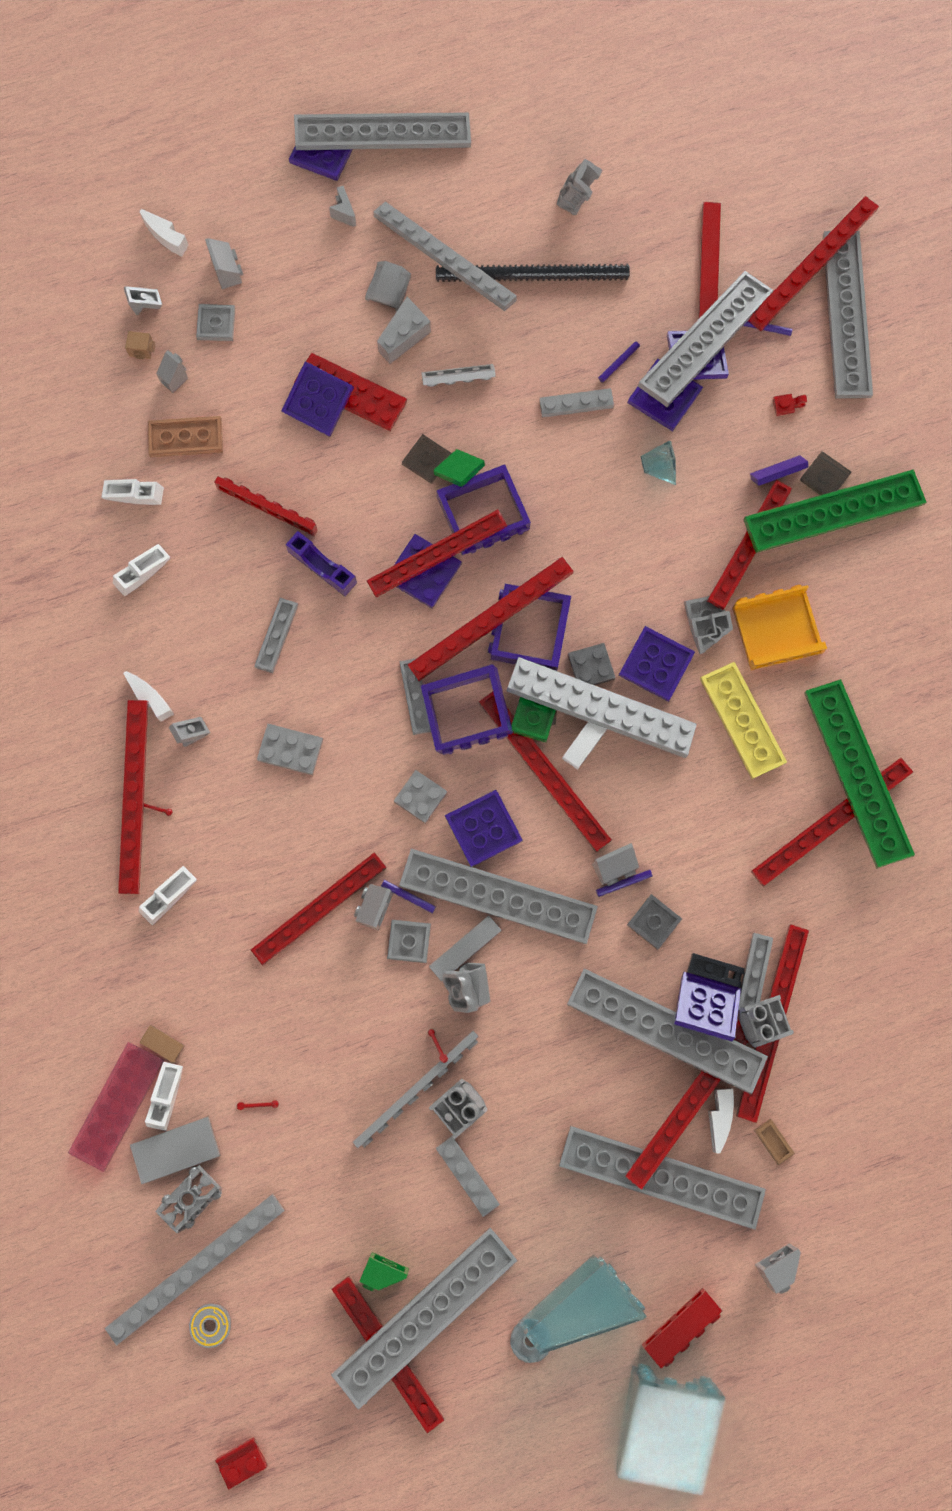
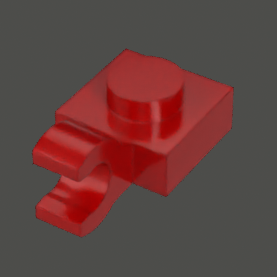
[773,394,808,416]

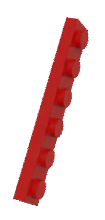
[214,476,318,536]

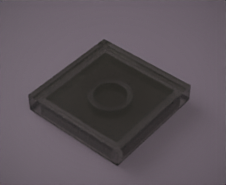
[402,434,452,484]
[800,451,851,495]

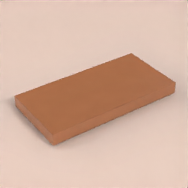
[148,416,223,457]

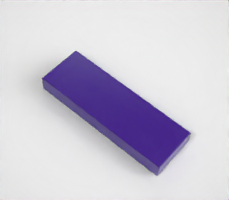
[750,455,809,486]

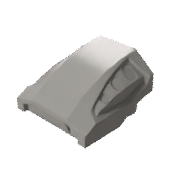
[365,261,411,311]
[739,995,794,1047]
[429,1079,487,1139]

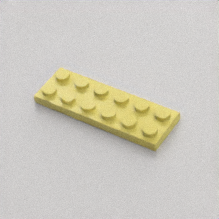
[700,662,787,779]

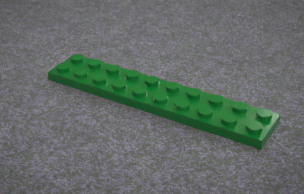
[743,469,927,553]
[804,679,915,869]

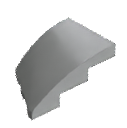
[684,596,733,654]

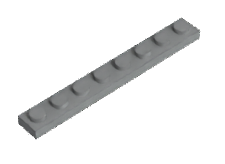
[353,1031,479,1148]

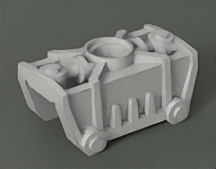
[557,159,602,215]
[155,1165,222,1233]

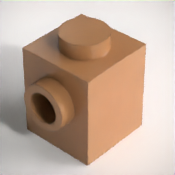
[125,331,155,359]

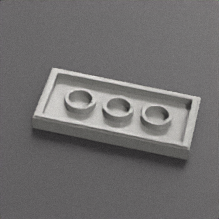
[130,1117,221,1184]

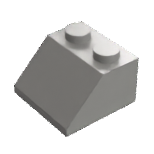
[205,238,243,289]
[592,843,639,886]
[354,884,393,931]
[755,1243,801,1294]

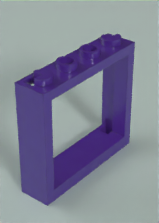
[437,464,531,555]
[488,583,571,671]
[421,664,513,755]

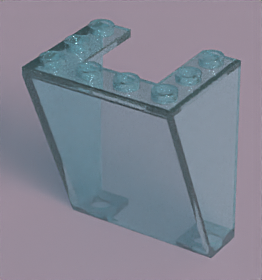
[518,1255,647,1354]
[616,1364,725,1495]

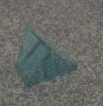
[640,441,676,485]

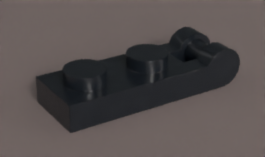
[687,953,745,988]

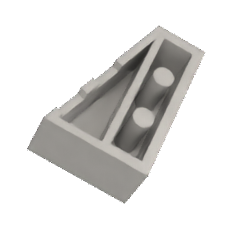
[377,296,431,364]

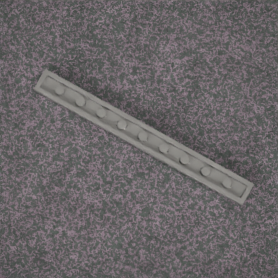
[373,201,517,311]
[105,1194,285,1346]

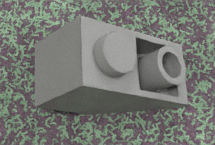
[156,350,188,393]

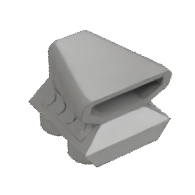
[443,962,491,1013]

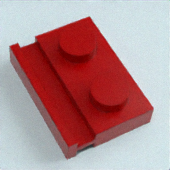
[215,1437,267,1490]

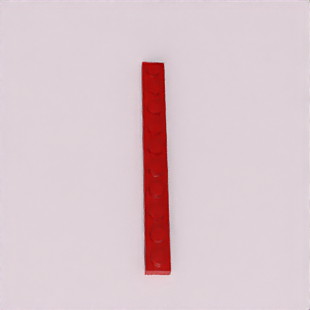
[748,196,879,331]
[408,556,574,681]
[479,691,612,853]
[118,700,149,894]
[751,758,913,887]
[736,924,809,1123]
[624,1019,749,1190]

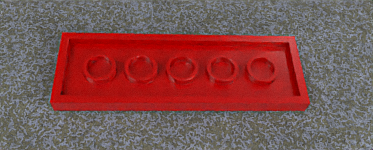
[294,352,407,432]

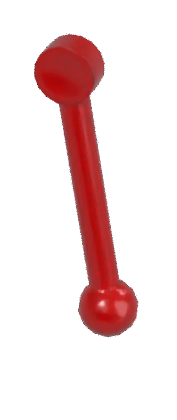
[144,803,173,816]
[428,1029,448,1063]
[237,1100,279,1110]

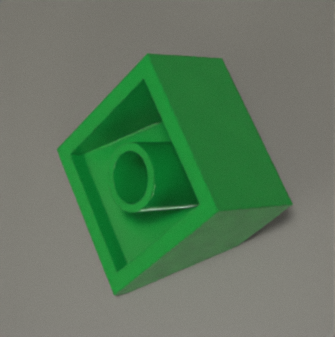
[359,1252,409,1291]

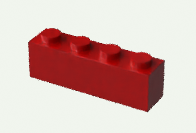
[642,1288,722,1368]

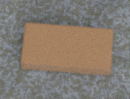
[139,1025,185,1063]
[754,1119,795,1165]

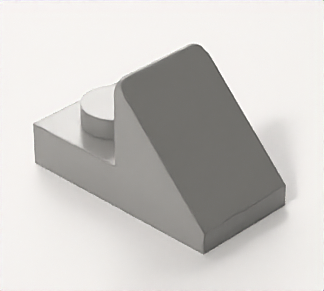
[329,186,356,227]
[124,286,162,315]
[169,717,210,747]

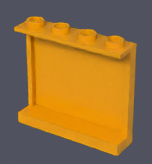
[732,584,827,670]

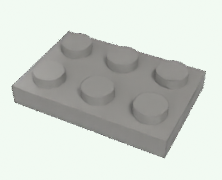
[257,724,323,775]

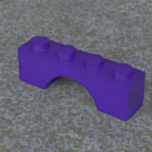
[286,531,357,597]

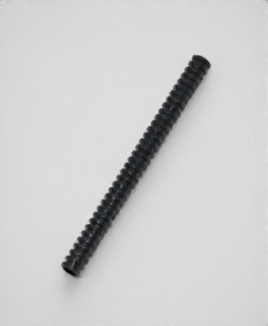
[436,264,630,282]

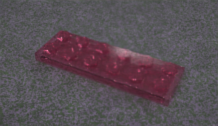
[68,1042,164,1172]

